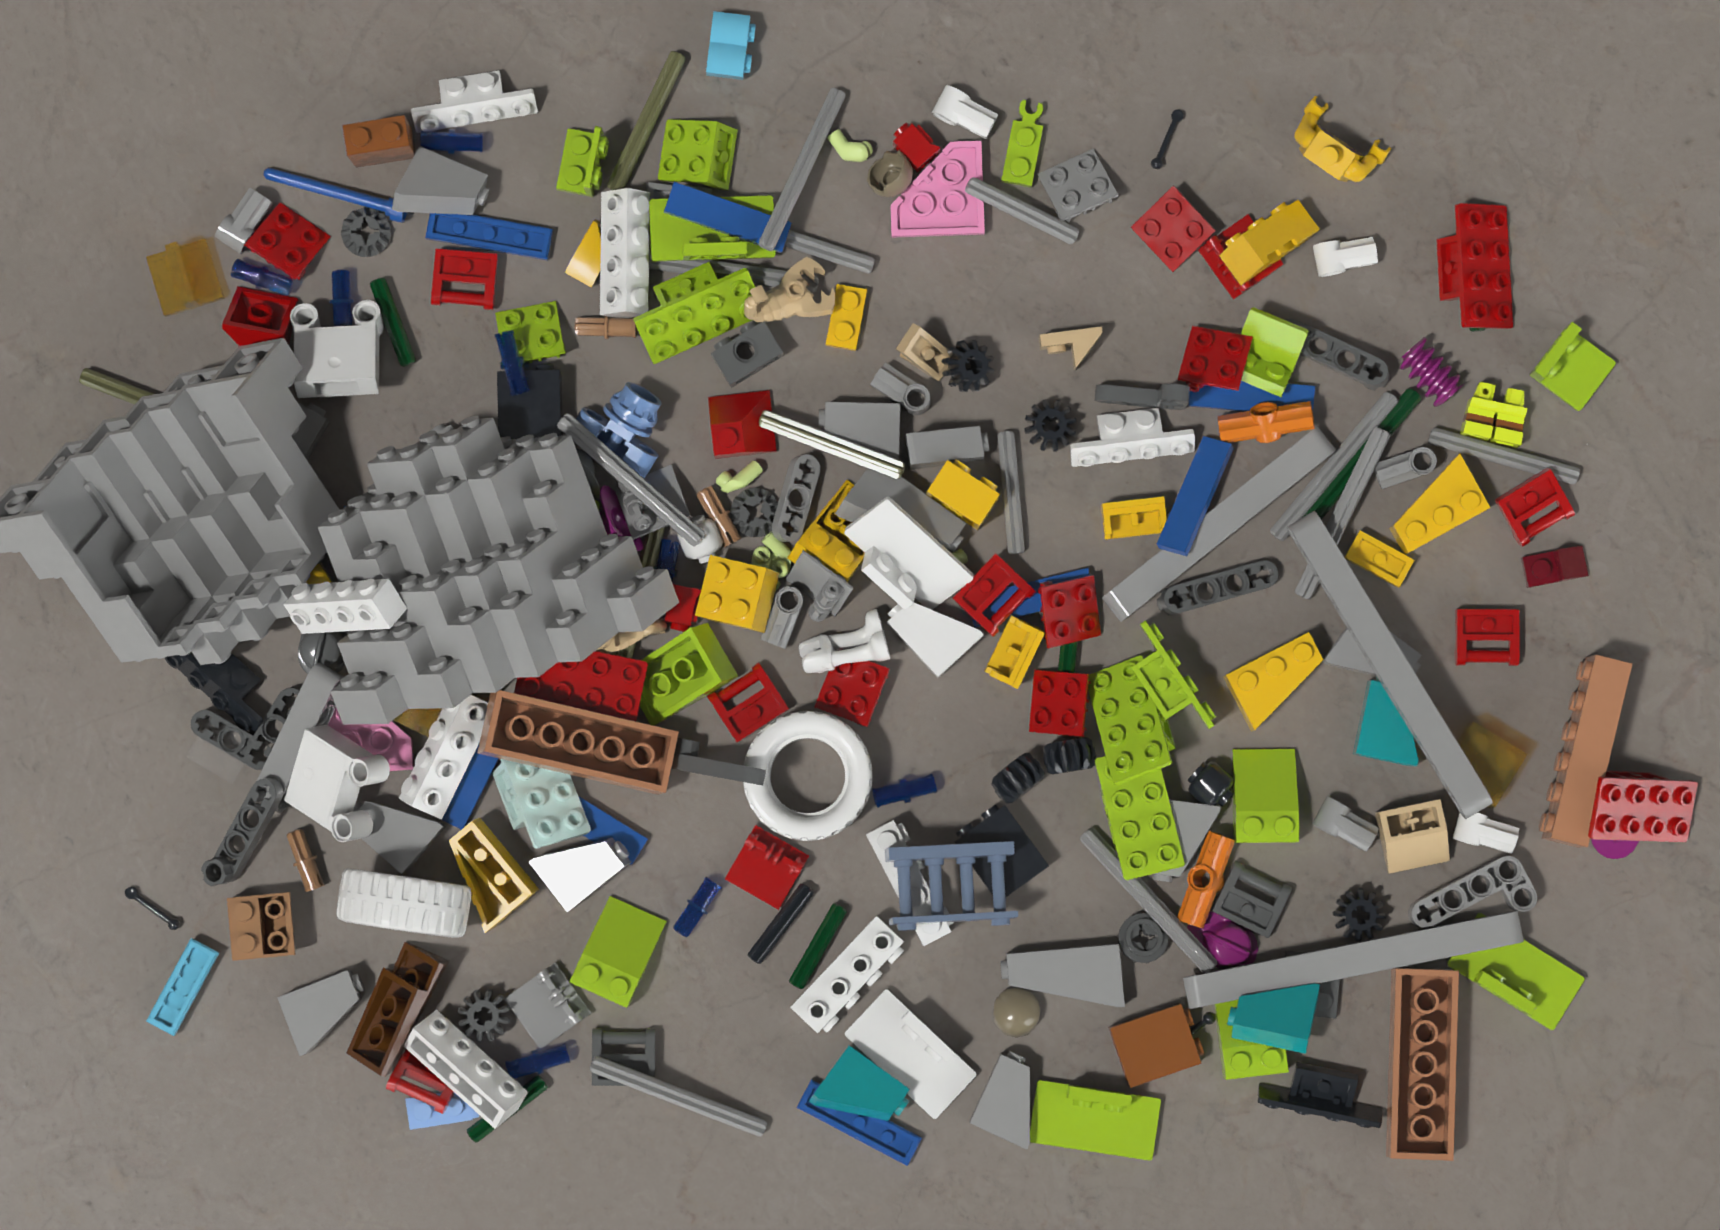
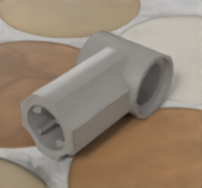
[215,188,273,254]
[870,362,931,415]
[1374,447,1437,490]
[761,586,804,649]
[1312,796,1379,852]

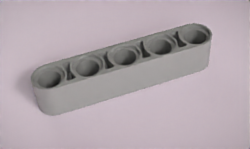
[257,662,344,813]

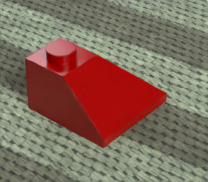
[222,286,298,346]
[708,390,777,459]

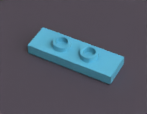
[146,938,220,1036]

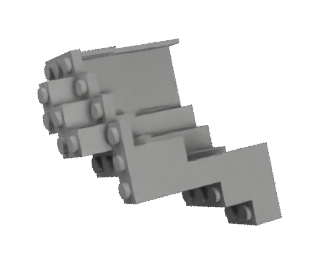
[0,338,339,665]
[318,416,679,725]

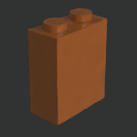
[342,115,416,168]
[1108,1003,1205,1088]

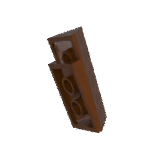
[346,942,450,1077]

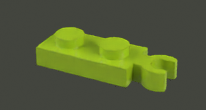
[1001,100,1043,188]

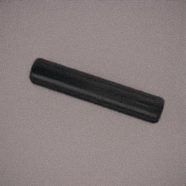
[747,883,814,964]

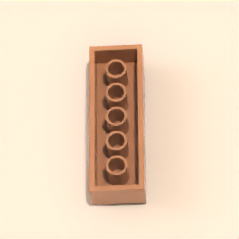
[1539,655,1632,848]
[477,690,679,795]
[1386,968,1459,1161]

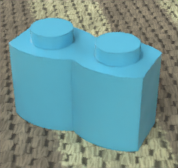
[706,11,756,80]

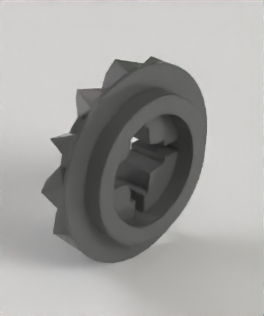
[341,207,391,257]
[730,487,778,537]
[1118,913,1168,964]

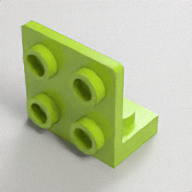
[658,119,738,190]
[556,126,609,197]
[1241,307,1309,397]
[1530,322,1616,411]

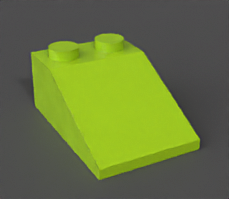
[640,623,738,726]
[1232,749,1299,843]
[569,896,667,1008]
[1214,999,1289,1080]

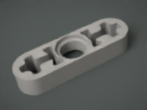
[772,454,820,542]

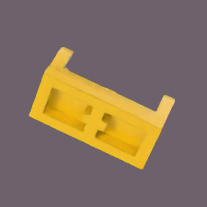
[1101,496,1167,540]
[984,615,1045,689]

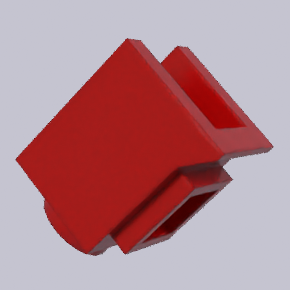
[893,122,941,173]
[665,584,701,632]

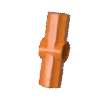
[1218,401,1315,443]
[1177,831,1235,928]

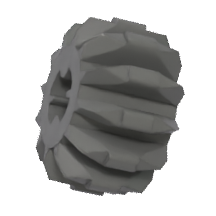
[458,989,511,1042]

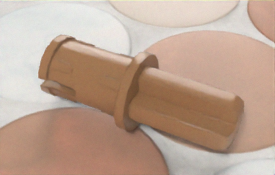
[575,316,637,339]
[697,486,742,548]
[287,829,324,892]

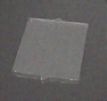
[186,717,259,785]

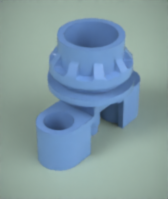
[576,382,662,479]

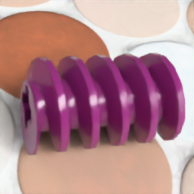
[1400,337,1464,407]

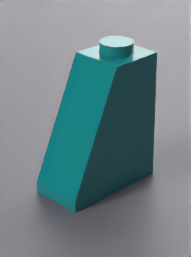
[1353,676,1419,767]
[1227,983,1320,1054]
[809,1045,910,1121]

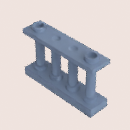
[885,841,1018,931]

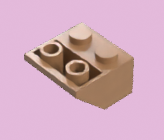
[227,892,296,961]

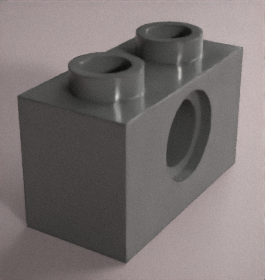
[711,321,784,388]

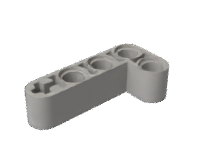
[1408,856,1538,928]

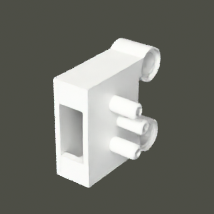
[290,300,384,398]
[284,725,390,842]

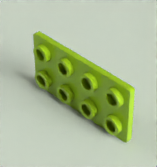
[649,195,776,262]
[633,262,755,364]
[1131,621,1216,729]
[1088,655,1176,785]
[1095,756,1185,880]
[1447,913,1585,1030]
[1030,1080,1161,1161]

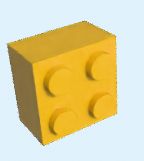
[926,460,1000,530]
[695,555,780,633]

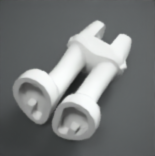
[799,609,890,673]

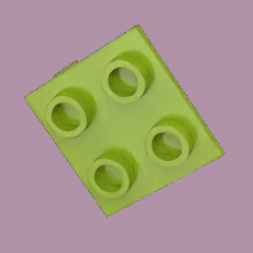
[495,301,566,365]

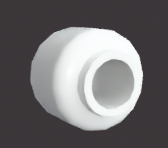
[677,515,723,563]

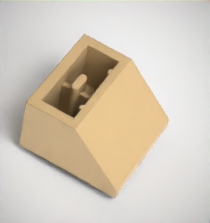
[1375,799,1450,874]

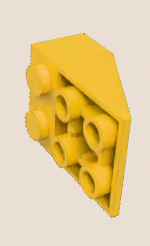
[787,480,865,582]

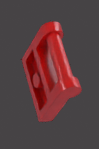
[431,248,498,310]
[1495,467,1575,547]
[953,553,1036,637]
[1455,609,1520,666]
[707,662,789,743]
[386,1049,455,1114]

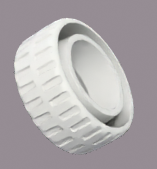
[743,711,873,841]
[336,868,471,938]

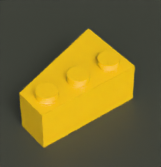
[1219,200,1320,285]
[1389,454,1491,555]
[1223,632,1323,732]
[449,818,540,933]

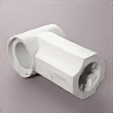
[931,85,998,139]
[1313,237,1378,277]
[1452,813,1520,854]

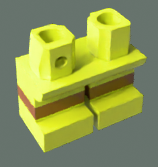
[1460,382,1527,448]

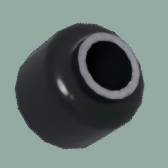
[1187,762,1234,807]

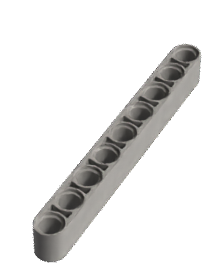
[1102,426,1337,622]

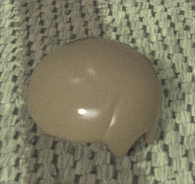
[867,150,913,197]
[993,987,1040,1038]

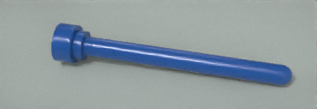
[263,168,407,223]

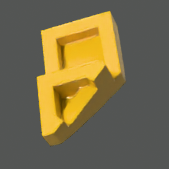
[565,219,601,288]

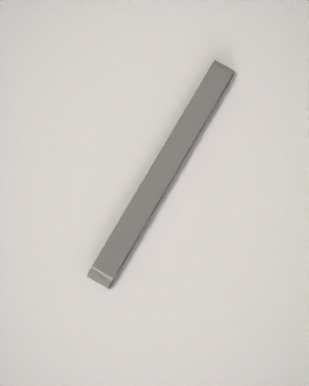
[1287,511,1493,819]
[1183,911,1524,1009]

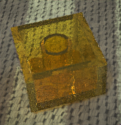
[1437,721,1527,808]

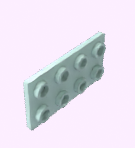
[492,759,591,849]

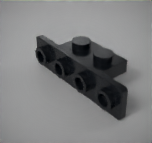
[165,653,263,736]
[1257,1062,1382,1128]

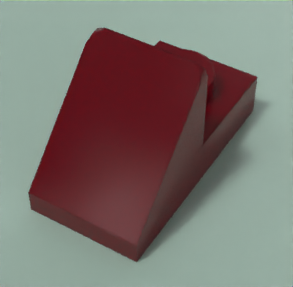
[1521,546,1589,588]

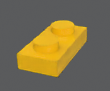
[825,284,867,351]
[1344,530,1415,588]

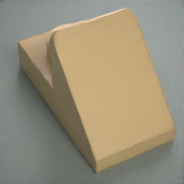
[896,323,950,382]
[1039,326,1102,370]

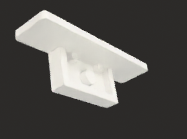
[411,70,538,133]
[1070,408,1195,467]

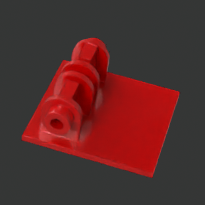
[1131,185,1216,272]
[244,202,331,281]
[1197,214,1284,300]
[1177,326,1253,392]
[1038,575,1101,649]
[814,650,890,727]
[1029,670,1091,737]
[725,825,809,910]

